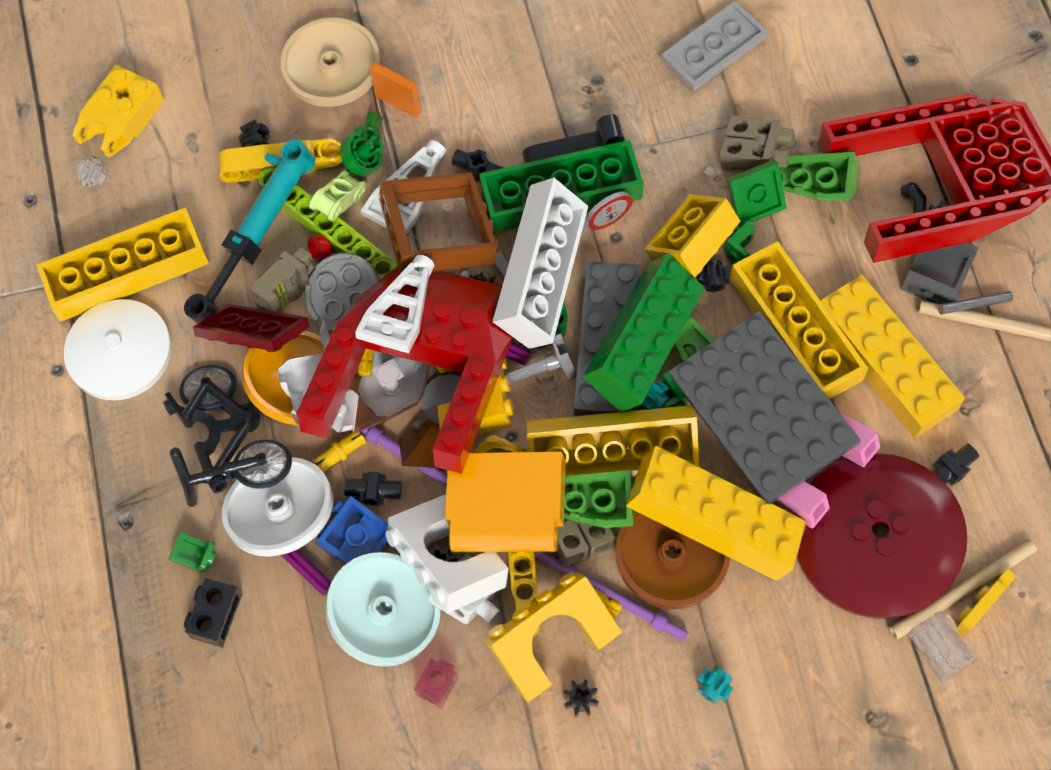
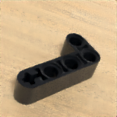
[522,114,625,163]

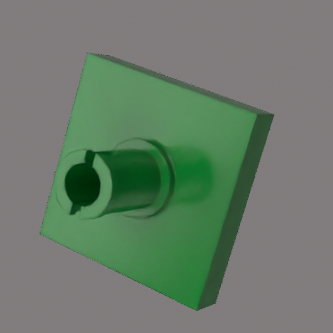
[727,160,787,227]

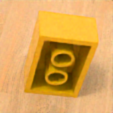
[644,194,740,278]

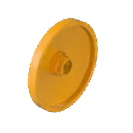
[242,331,324,425]

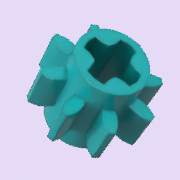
[638,380,671,410]
[697,666,734,704]

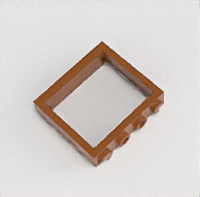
[379,172,499,274]

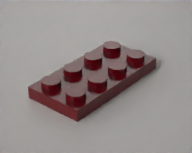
[193,304,310,352]

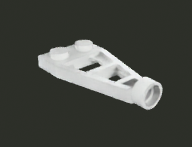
[360,140,446,234]
[355,255,434,353]

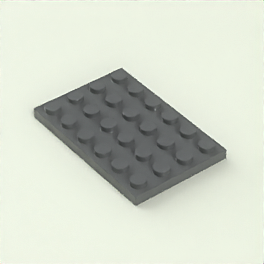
[669,311,861,504]

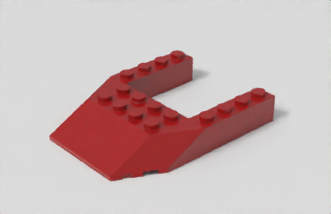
[818,93,1051,263]
[296,265,513,474]

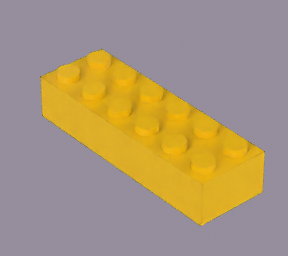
[36,207,209,322]
[730,241,868,400]
[820,274,965,439]
[526,405,699,476]
[626,446,806,581]

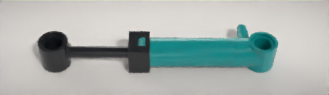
[184,139,315,324]

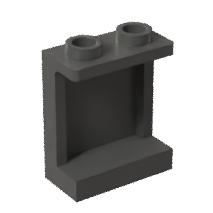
[901,242,979,304]

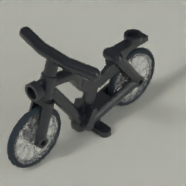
[163,365,292,507]

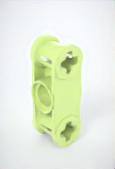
[309,170,367,222]

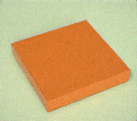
[369,62,422,118]

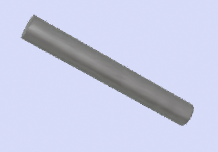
[938,291,1013,315]

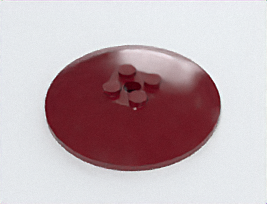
[797,453,968,619]

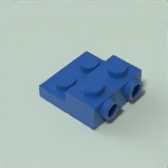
[314,496,388,565]

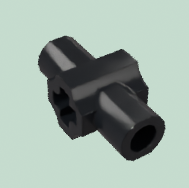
[452,149,504,182]
[932,443,979,486]
[344,472,402,506]

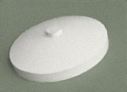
[64,299,172,400]
[222,457,333,556]

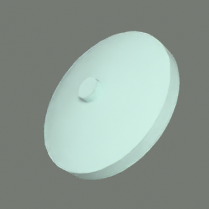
[325,552,440,667]

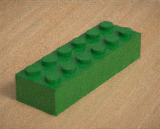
[479,140,644,233]
[582,253,705,413]

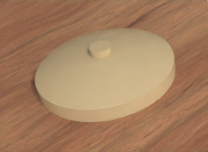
[280,18,381,107]

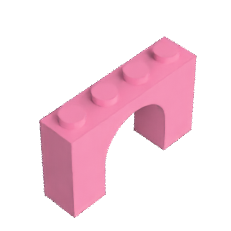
[759,411,880,529]

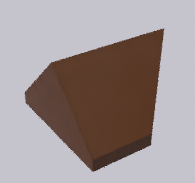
[399,419,444,470]

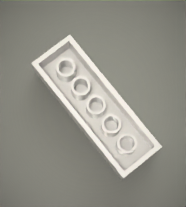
[493,178,588,348]

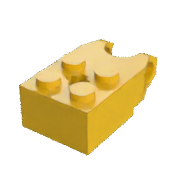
[73,65,164,158]

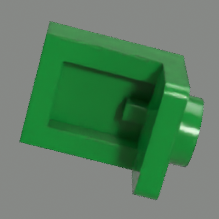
[725,221,756,264]
[662,370,688,408]
[168,532,216,572]

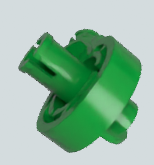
[340,112,383,177]

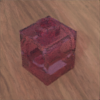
[414,659,458,709]

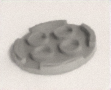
[305,253,380,331]

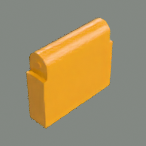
[445,452,566,552]

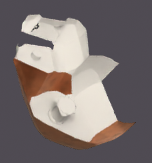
[278,320,430,433]

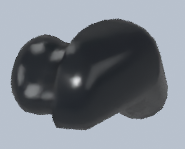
[900,182,927,213]

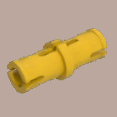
[311,431,366,473]

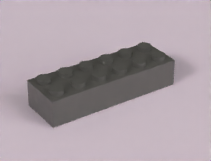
[574,261,640,417]

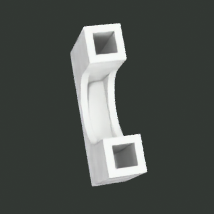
[386,494,508,614]

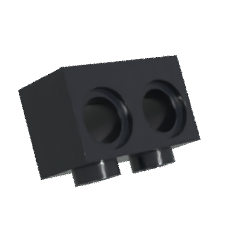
[184,578,243,648]

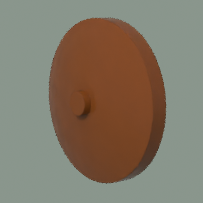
[615,511,730,609]

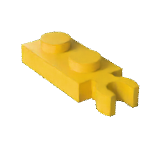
[955,568,1017,637]

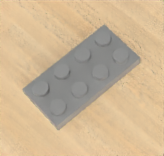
[661,1,769,92]

